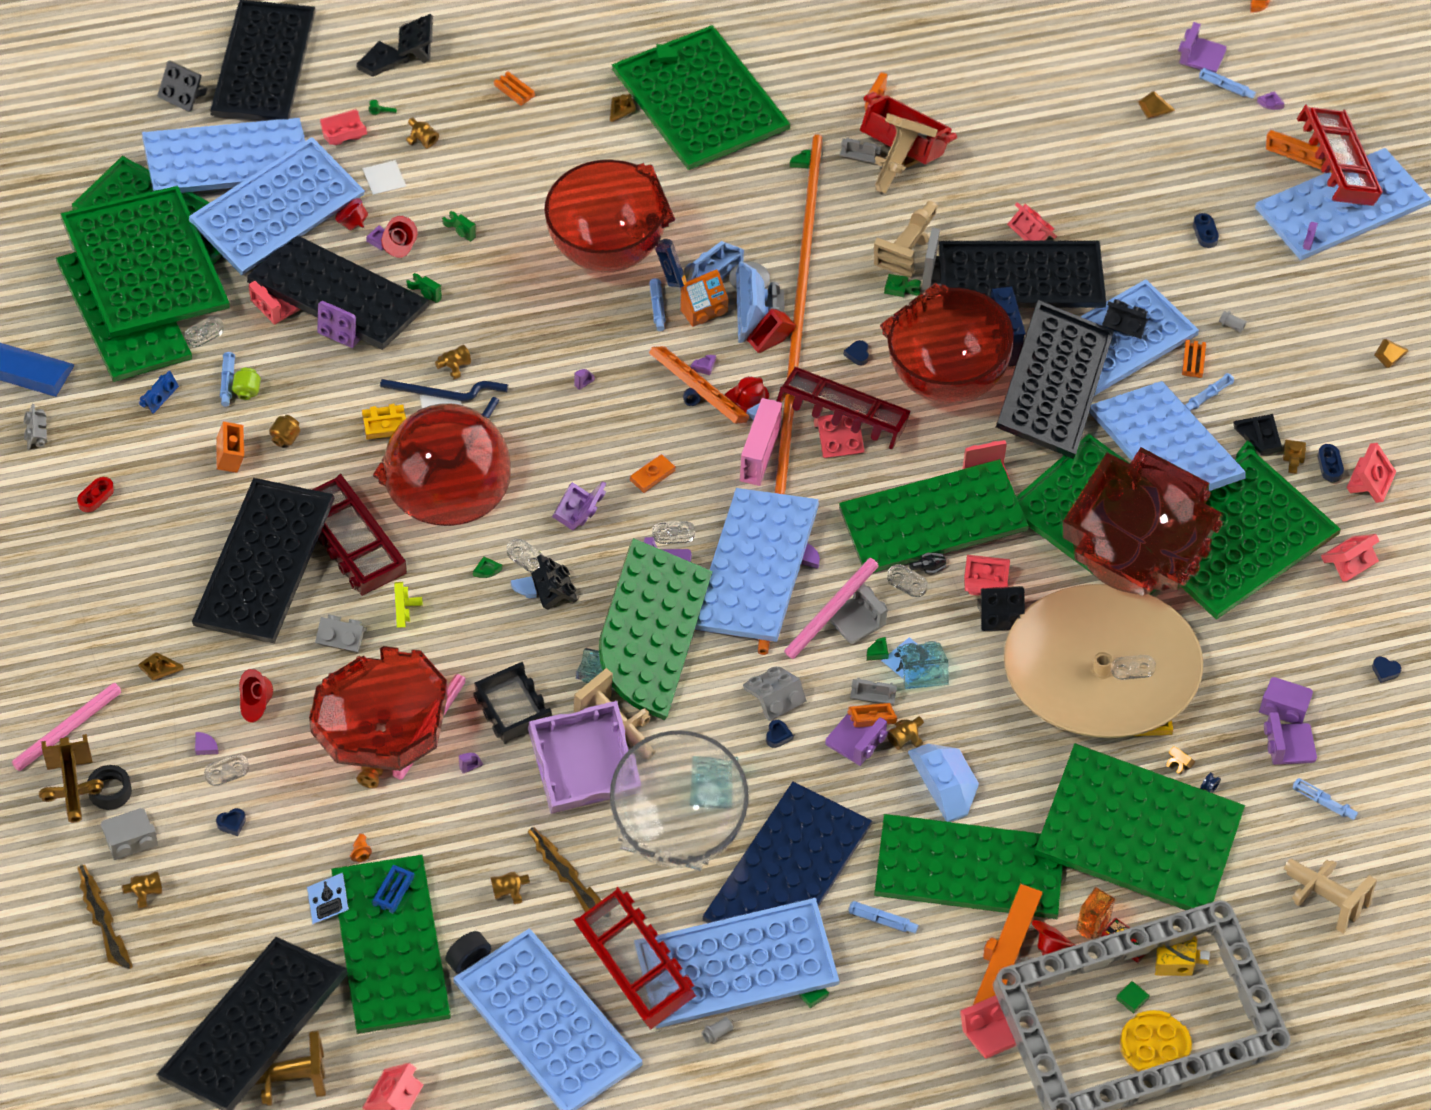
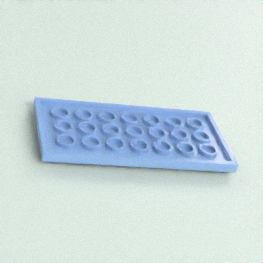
[142,118,305,193]
[189,137,365,275]
[1255,148,1431,261]
[1081,279,1199,396]
[1089,381,1245,504]
[695,488,819,642]
[634,898,839,1029]
[453,928,643,1110]

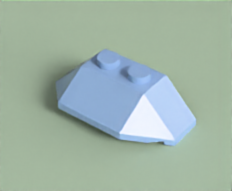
[684,241,744,282]
[736,262,768,343]
[908,743,979,822]

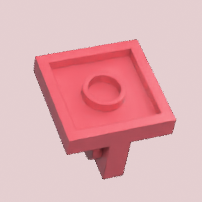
[1347,443,1396,503]
[1321,534,1380,581]
[362,1063,423,1110]

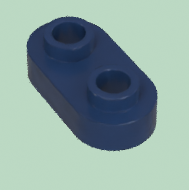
[1193,213,1219,248]
[1317,444,1344,482]

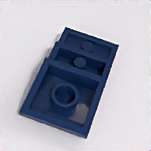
[655,239,686,288]

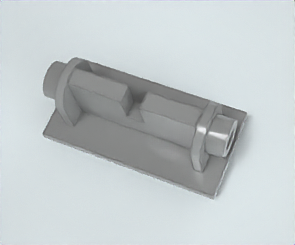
[839,137,882,164]
[765,282,784,312]
[24,404,47,450]
[850,678,897,705]

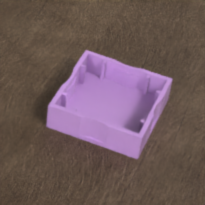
[528,701,640,814]

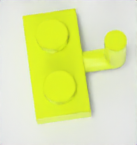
[394,582,423,628]

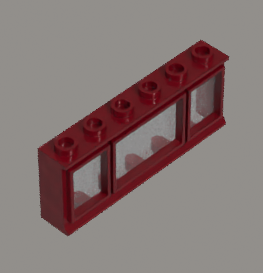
[776,366,911,450]
[312,473,407,596]

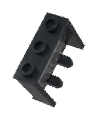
[473,662,552,744]

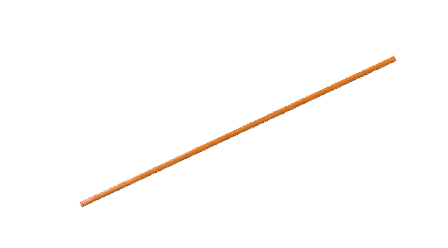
[758,134,823,655]

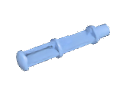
[1199,68,1256,99]
[649,278,666,331]
[220,352,235,407]
[1185,373,1234,411]
[1293,778,1358,820]
[849,901,919,934]

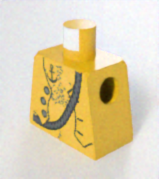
[1155,930,1210,976]

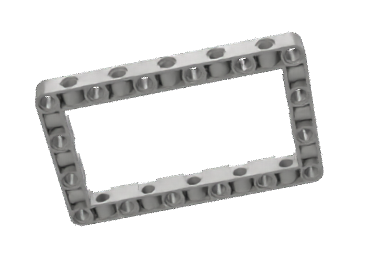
[993,900,1291,1110]

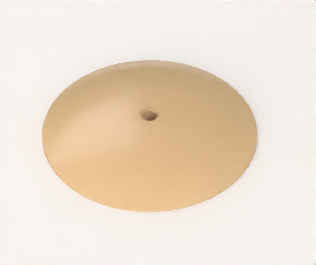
[1004,584,1203,738]

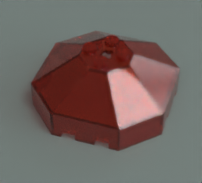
[309,646,448,771]

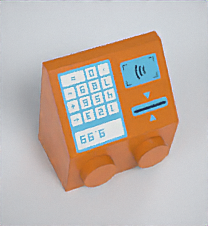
[680,269,729,327]

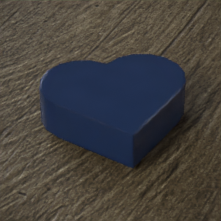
[843,340,869,366]
[1372,656,1401,683]
[766,720,794,748]
[216,808,246,836]

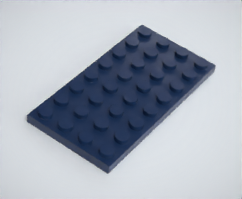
[702,781,872,923]

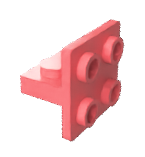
[1007,202,1057,241]

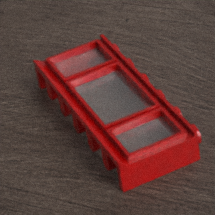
[1297,104,1383,206]
[573,886,696,1030]

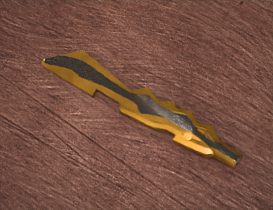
[528,827,611,917]
[77,865,133,969]

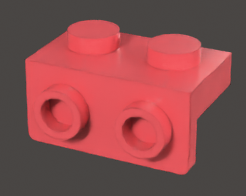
[320,109,367,145]

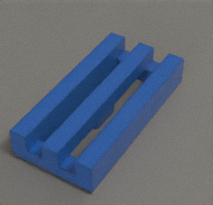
[372,865,414,914]

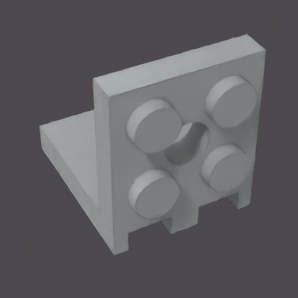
[922,228,941,293]

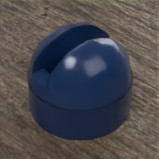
[683,388,700,406]

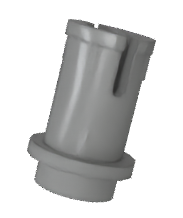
[1219,311,1247,333]
[702,1017,733,1043]

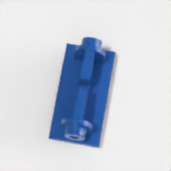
[139,370,179,414]

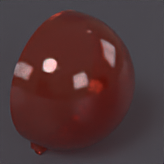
[544,159,675,273]
[880,283,1014,404]
[373,403,511,526]

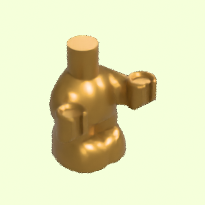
[406,117,439,149]
[435,345,471,380]
[887,716,924,750]
[121,871,162,908]
[490,872,530,905]

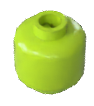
[232,368,261,400]

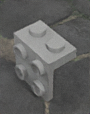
[829,583,888,644]
[743,666,807,721]
[101,808,158,860]

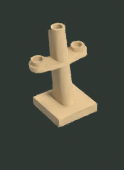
[874,114,938,193]
[874,201,938,278]
[574,668,654,757]
[1284,858,1377,934]

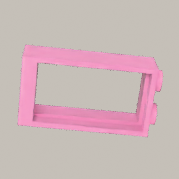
[740,398,782,486]

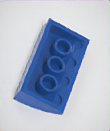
[0,343,74,397]

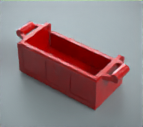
[860,92,957,164]

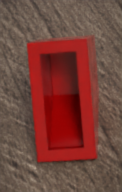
[746,309,796,353]

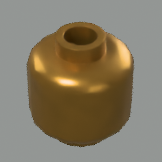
[269,414,301,447]

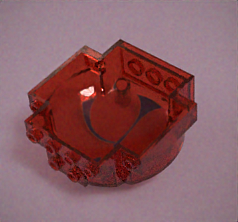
[1063,447,1223,596]

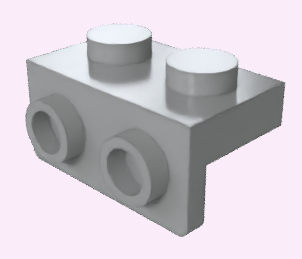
[315,614,367,653]

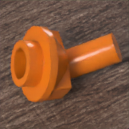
[350,834,372,863]

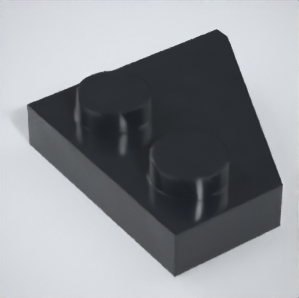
[356,41,410,77]
[1233,414,1282,455]

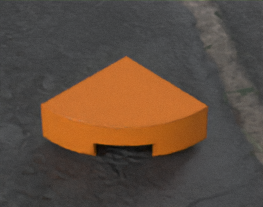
[1250,0,1270,13]
[983,937,998,961]

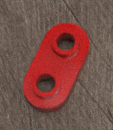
[77,477,114,512]

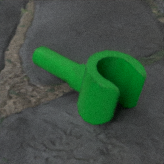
[368,99,397,115]

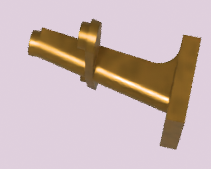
[39,734,104,823]
[255,1031,326,1106]

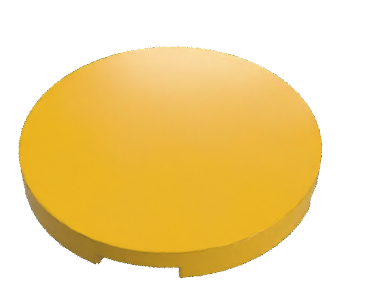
[1120,1010,1192,1072]

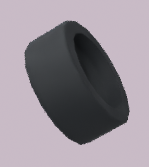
[87,765,132,810]
[445,931,491,974]

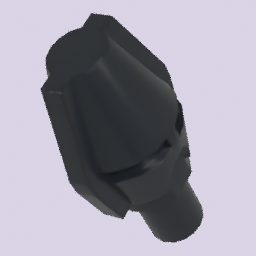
[909,552,946,574]

